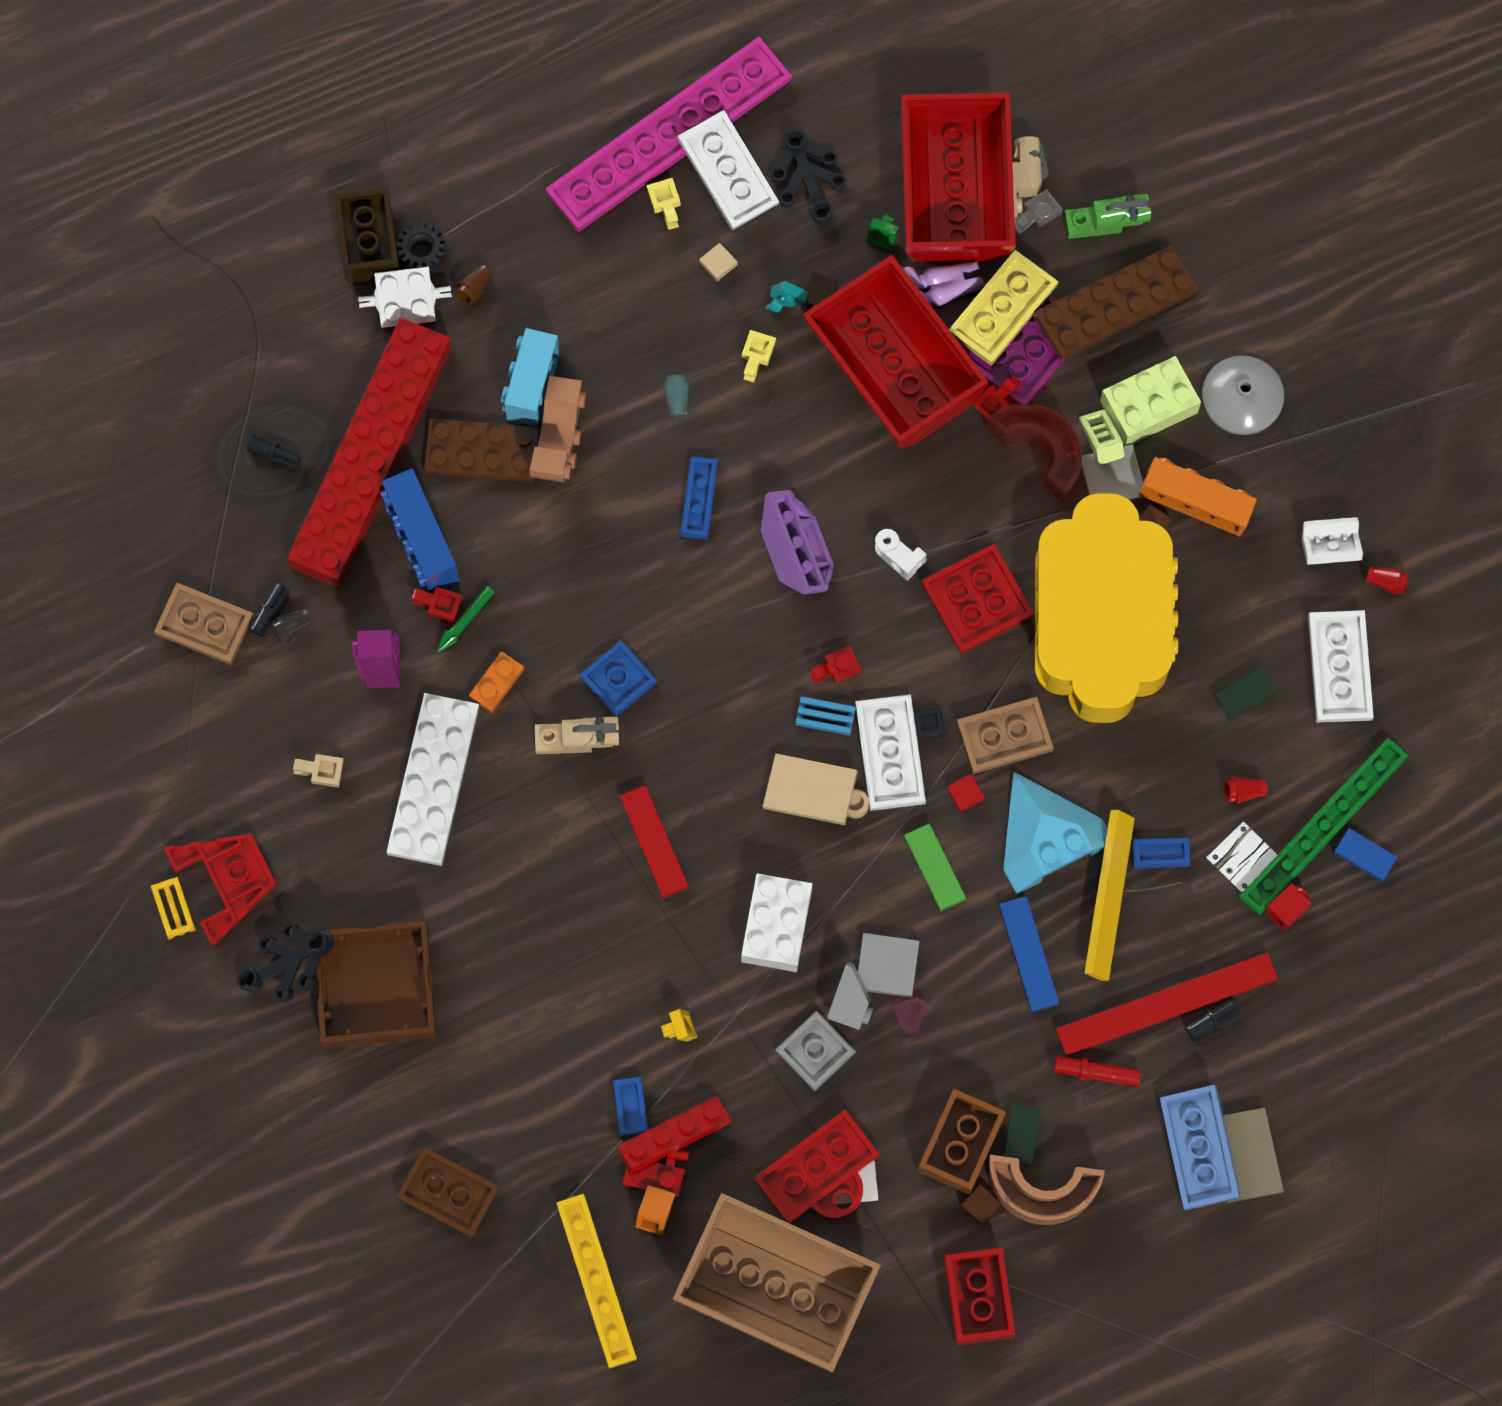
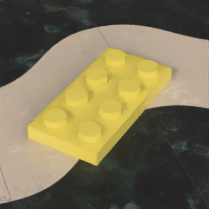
[949,250,1058,366]

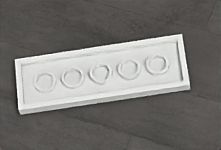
[386,693,479,866]

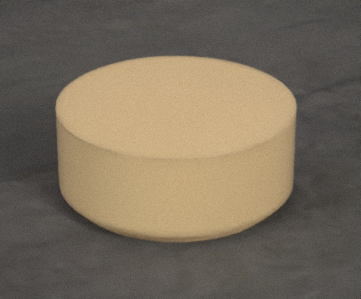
[848,789,869,818]

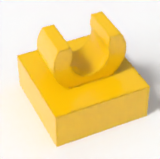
[661,1009,698,1042]

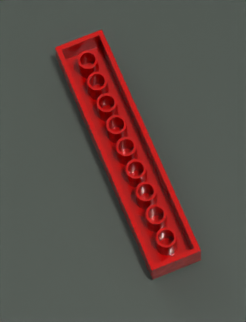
[287,318,452,589]

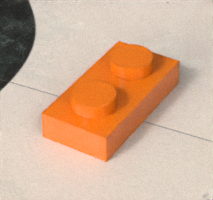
[469,651,525,713]

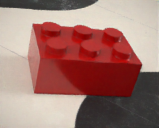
[944,1248,1015,1346]

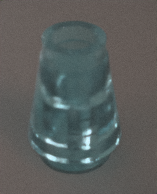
[663,375,690,416]

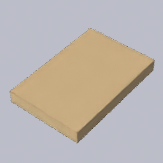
[763,754,858,825]

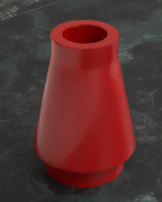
[1366,566,1409,596]
[1224,777,1267,804]

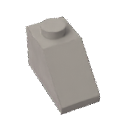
[827,962,873,1030]

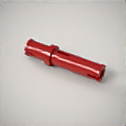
[1054,1055,1141,1088]

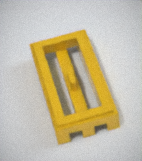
[151,877,196,940]

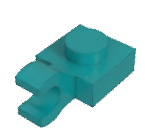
[766,281,808,313]

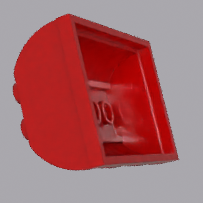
[901,93,1016,264]
[802,255,989,448]

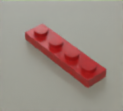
[617,1096,731,1173]

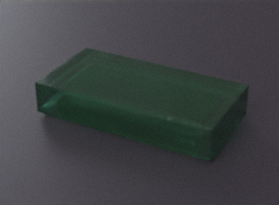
[1214,668,1277,720]
[1004,1104,1041,1166]

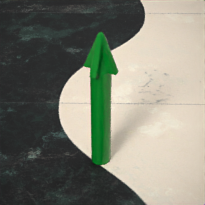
[437,586,495,652]

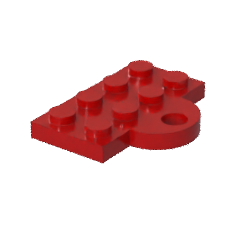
[754,1110,880,1224]

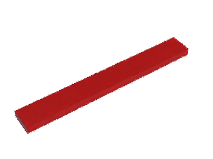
[1055,953,1278,1057]

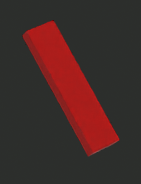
[620,785,689,898]

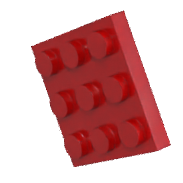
[921,544,1034,654]

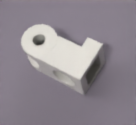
[875,529,926,581]

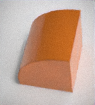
[635,1185,675,1236]

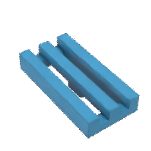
[795,697,856,736]

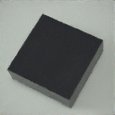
[913,707,945,740]

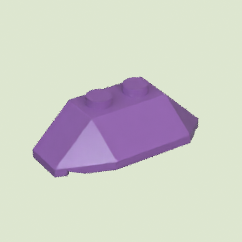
[761,490,834,595]

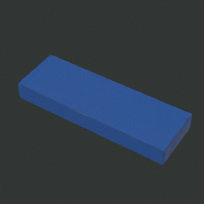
[681,456,718,540]

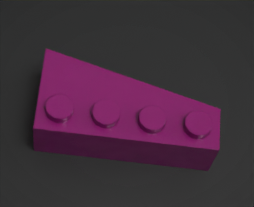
[352,630,401,688]

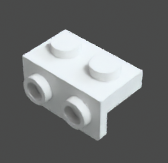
[1302,517,1363,565]

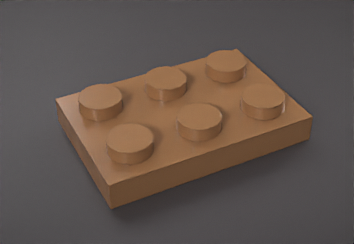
[154,583,254,665]
[956,697,1054,774]

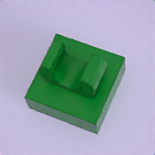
[866,214,899,251]

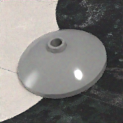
[1202,356,1284,435]

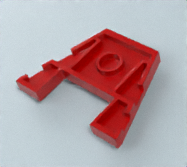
[164,834,277,946]

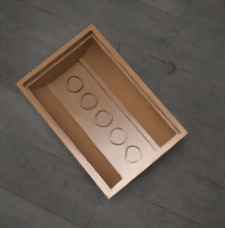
[673,1193,881,1373]

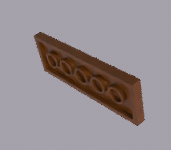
[1033,245,1199,361]

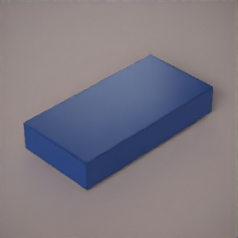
[1334,828,1397,882]
[1132,837,1191,869]
[613,1076,648,1138]

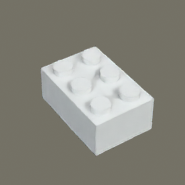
[741,874,812,972]

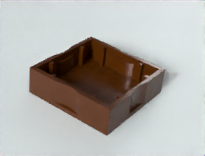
[312,921,437,1049]

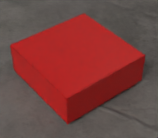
[947,774,985,813]

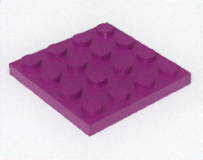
[949,295,1067,409]

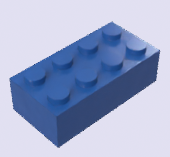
[380,468,460,593]

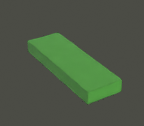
[904,824,966,912]

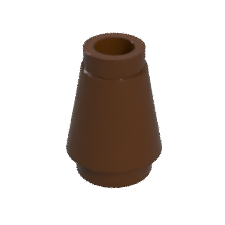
[455,265,493,305]

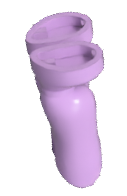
[903,261,985,307]

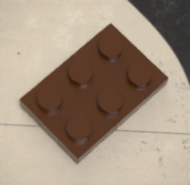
[396,1147,500,1239]

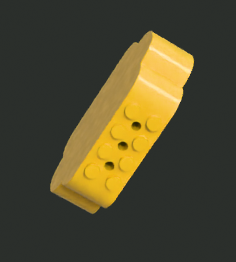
[1035,493,1178,723]

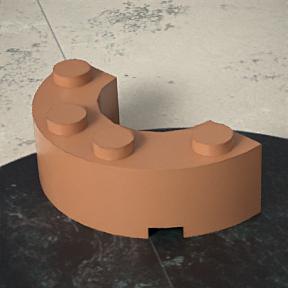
[530,376,587,483]
[988,1155,1105,1225]

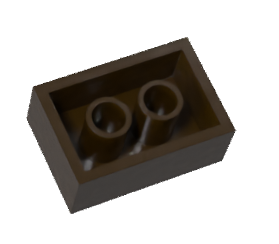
[334,187,400,282]

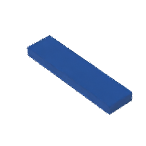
[999,897,1059,1013]

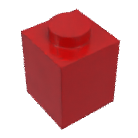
[1265,883,1312,932]

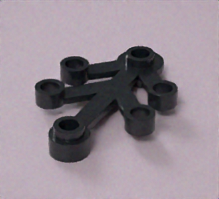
[770,129,846,224]
[237,922,334,1003]

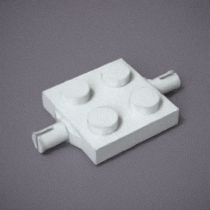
[358,267,452,328]

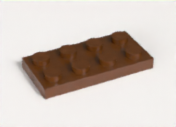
[424,418,539,483]

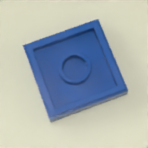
[579,640,657,717]

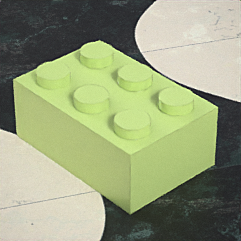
[1100,356,1201,446]

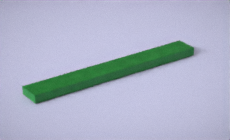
[1238,738,1409,916]

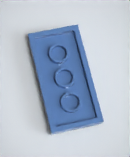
[1160,1085,1242,1211]

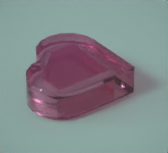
[892,998,928,1035]

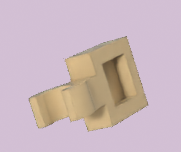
[293,754,344,788]

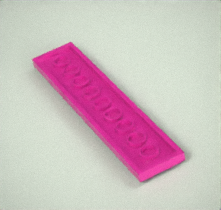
[545,37,792,232]

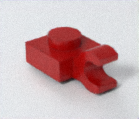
[973,375,1021,424]
[411,587,463,623]
[810,646,861,684]

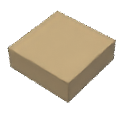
[699,243,737,282]

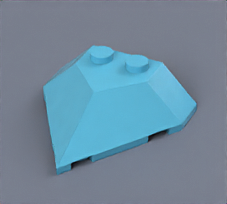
[1003,771,1108,895]

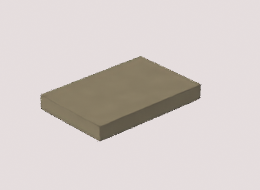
[1224,1108,1284,1203]

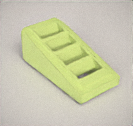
[1079,409,1124,464]

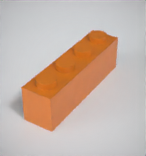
[1138,457,1257,536]

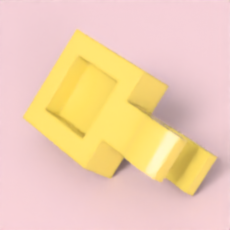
[646,178,681,230]
[742,330,776,383]

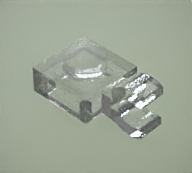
[1015,189,1063,234]

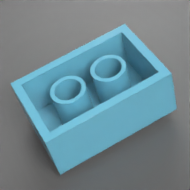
[501,328,560,427]

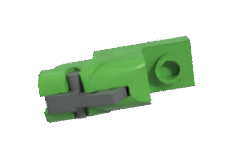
[1064,194,1151,239]

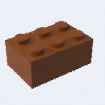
[917,1089,1006,1195]

